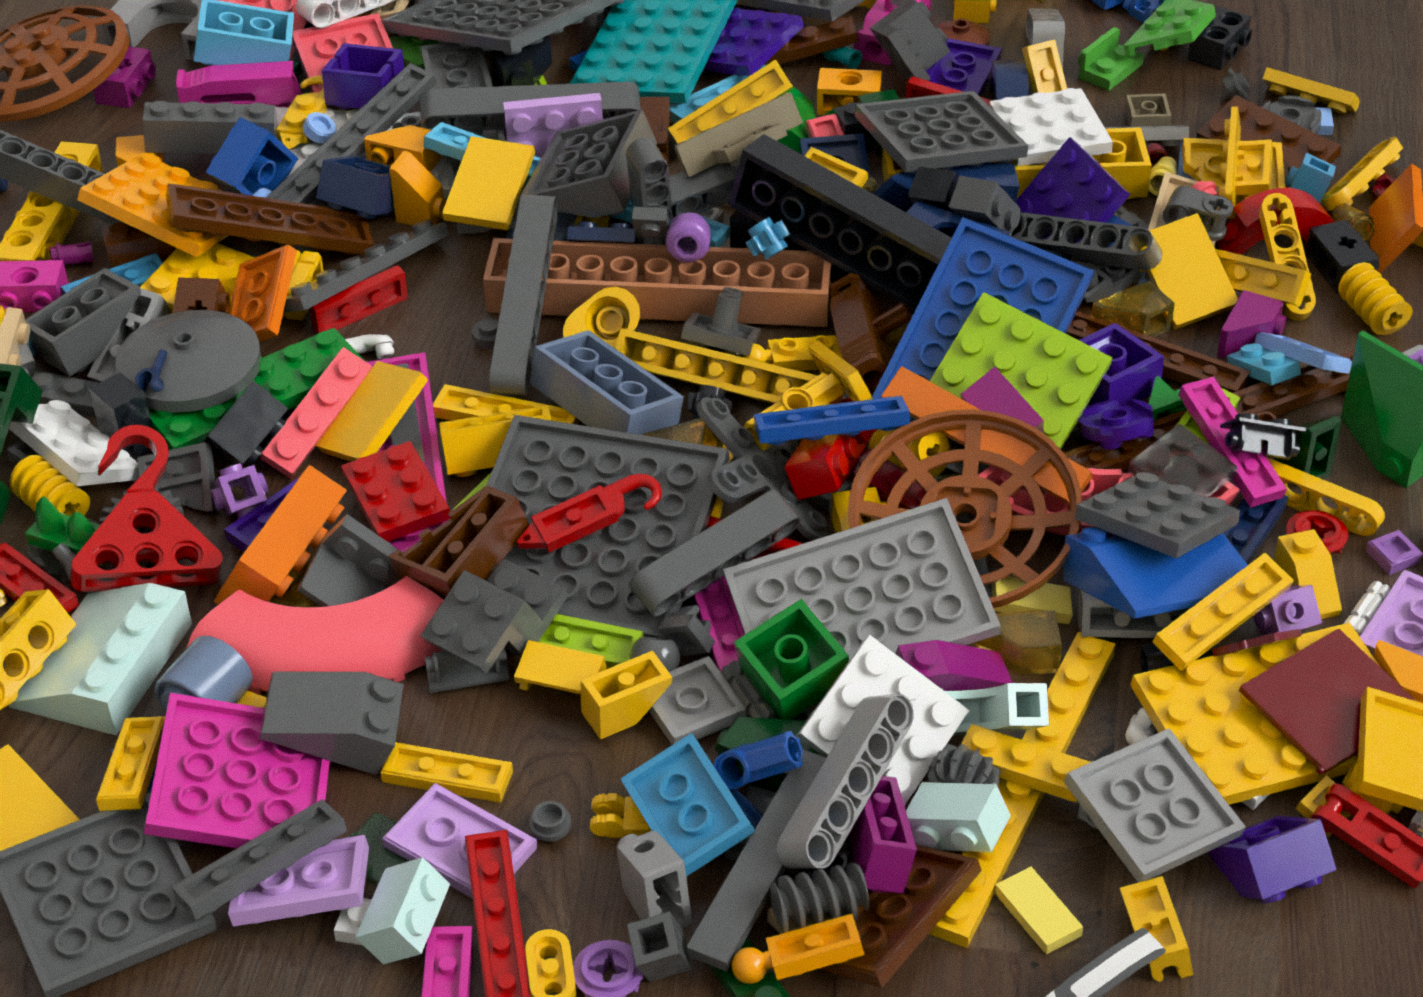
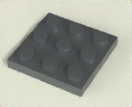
[1075,472,1240,558]

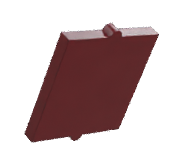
[1212,629,1301,657]

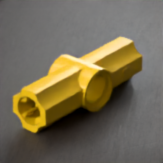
[744,373,844,451]

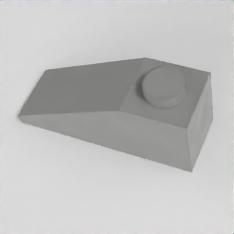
[87,288,172,383]

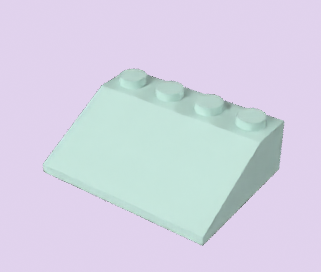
[9,583,192,735]

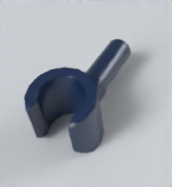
[135,349,167,392]

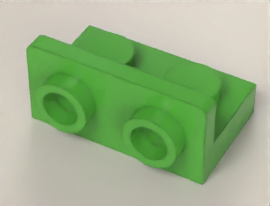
[1078,27,1144,91]

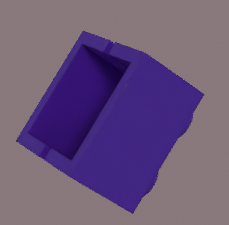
[322,43,404,109]

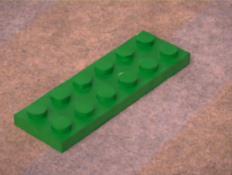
[148,328,365,450]

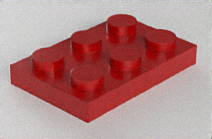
[341,441,450,542]

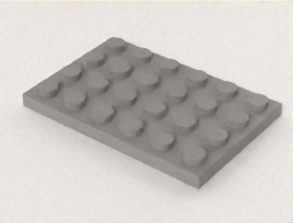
[723,498,1001,707]

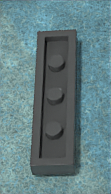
[172,799,347,920]

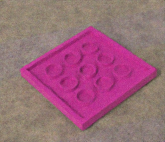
[144,693,330,848]

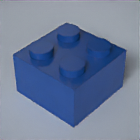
[206,117,299,196]

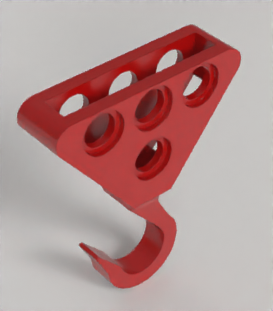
[71,425,223,592]

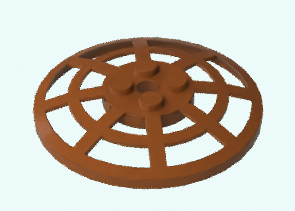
[0,5,130,122]
[848,409,1082,608]

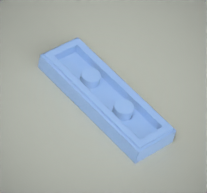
[1254,332,1352,374]

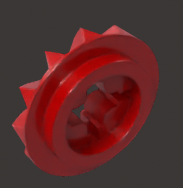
[1285,510,1348,555]

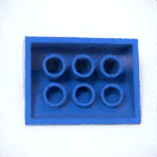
[1063,527,1248,619]

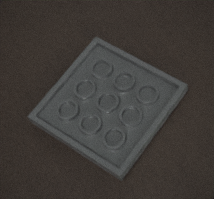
[855,91,1028,174]
[0,792,217,997]

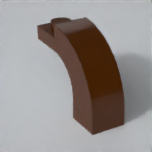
[640,97,671,164]

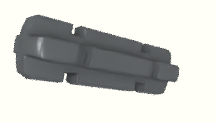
[721,661,776,719]

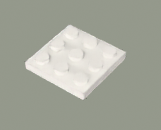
[989,88,1113,166]
[796,635,969,806]

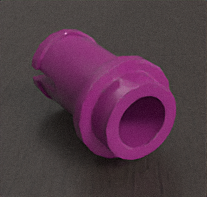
[49,241,93,265]

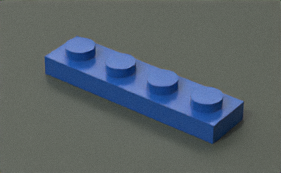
[754,396,910,445]

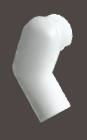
[345,334,395,359]

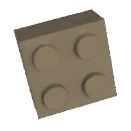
[1125,94,1172,127]

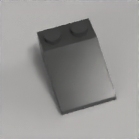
[25,268,141,376]
[259,671,403,775]

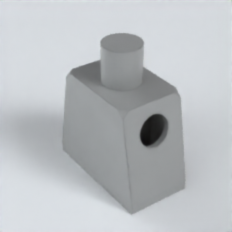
[616,831,693,928]

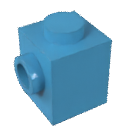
[1285,153,1336,203]

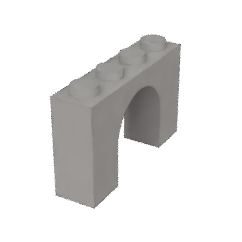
[102,0,201,60]

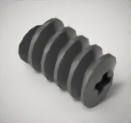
[770,862,869,933]

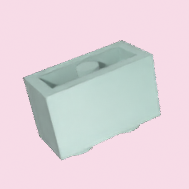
[906,782,1011,852]
[355,857,450,964]

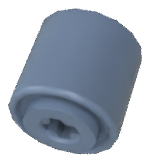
[155,636,253,712]

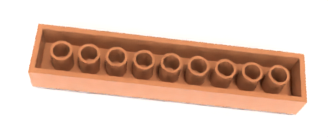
[483,238,831,327]

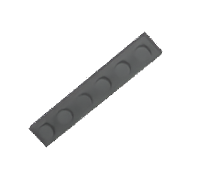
[283,220,450,313]

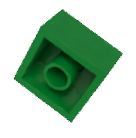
[734,598,849,720]

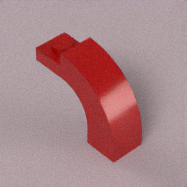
[1216,188,1334,255]

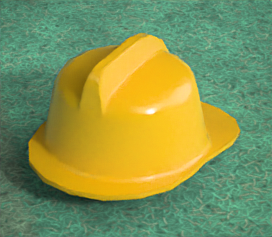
[563,287,640,348]

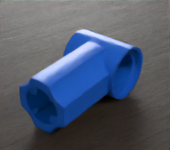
[714,731,804,789]

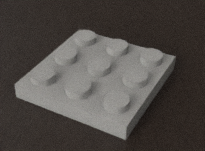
[1064,728,1246,883]

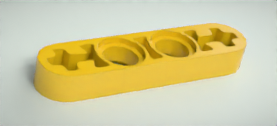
[1259,193,1316,321]
[1267,457,1385,536]

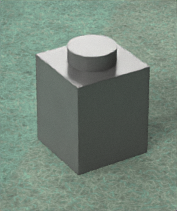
[627,911,692,982]

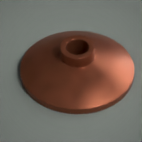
[935,18,990,46]

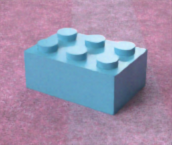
[194,0,294,66]

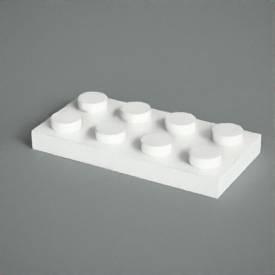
[9,400,139,486]

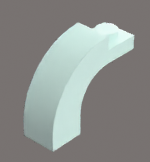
[945,683,1049,735]

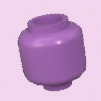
[666,212,711,263]

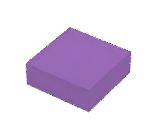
[1366,530,1423,575]

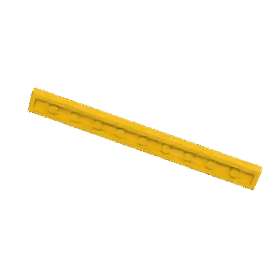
[929,632,1116,948]

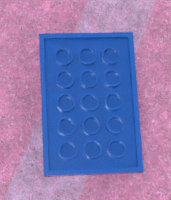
[872,217,1094,439]

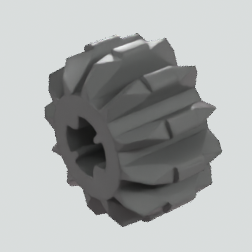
[927,744,1001,789]

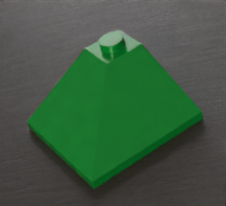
[1341,331,1423,488]

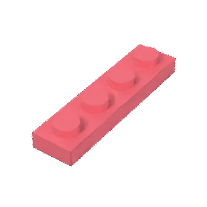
[260,347,373,479]

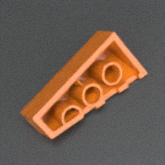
[213,465,347,605]

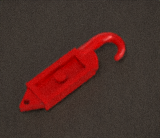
[517,473,662,553]

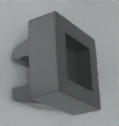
[658,605,715,656]

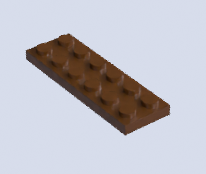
[165,183,374,256]

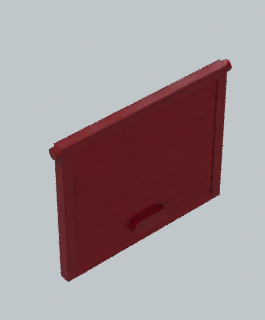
[1239,628,1423,775]

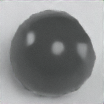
[629,637,681,672]

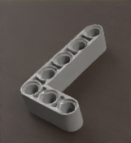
[1026,8,1065,96]

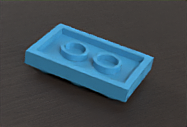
[620,733,756,877]

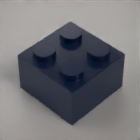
[316,155,395,219]

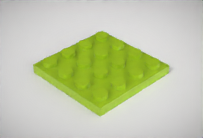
[912,292,1112,449]

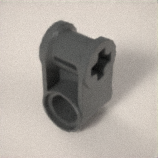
[1163,186,1233,241]

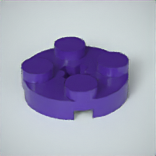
[1079,399,1154,449]

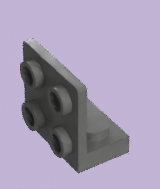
[298,514,403,607]

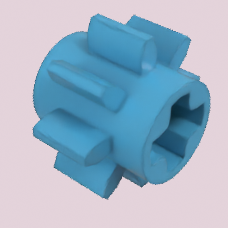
[746,217,790,260]

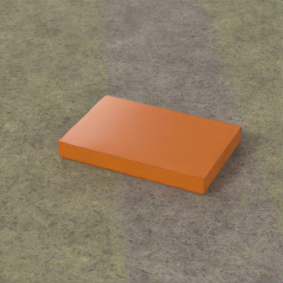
[1369,163,1423,273]
[228,244,297,343]

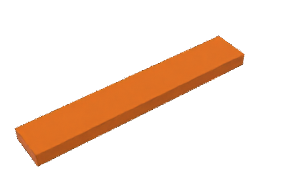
[881,366,1093,505]

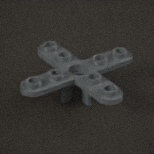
[697,397,829,541]

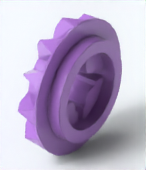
[573,940,644,997]

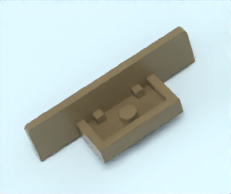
[675,93,803,177]

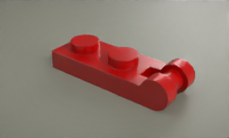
[1311,784,1423,889]

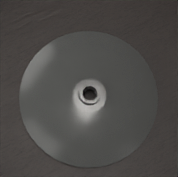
[115,310,262,412]

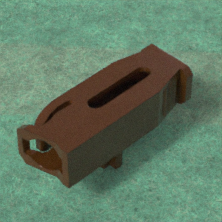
[829,273,912,396]

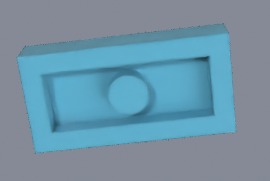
[1227,344,1301,385]

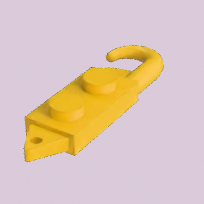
[276,76,328,150]

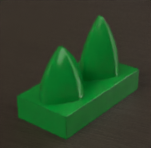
[25,496,100,555]

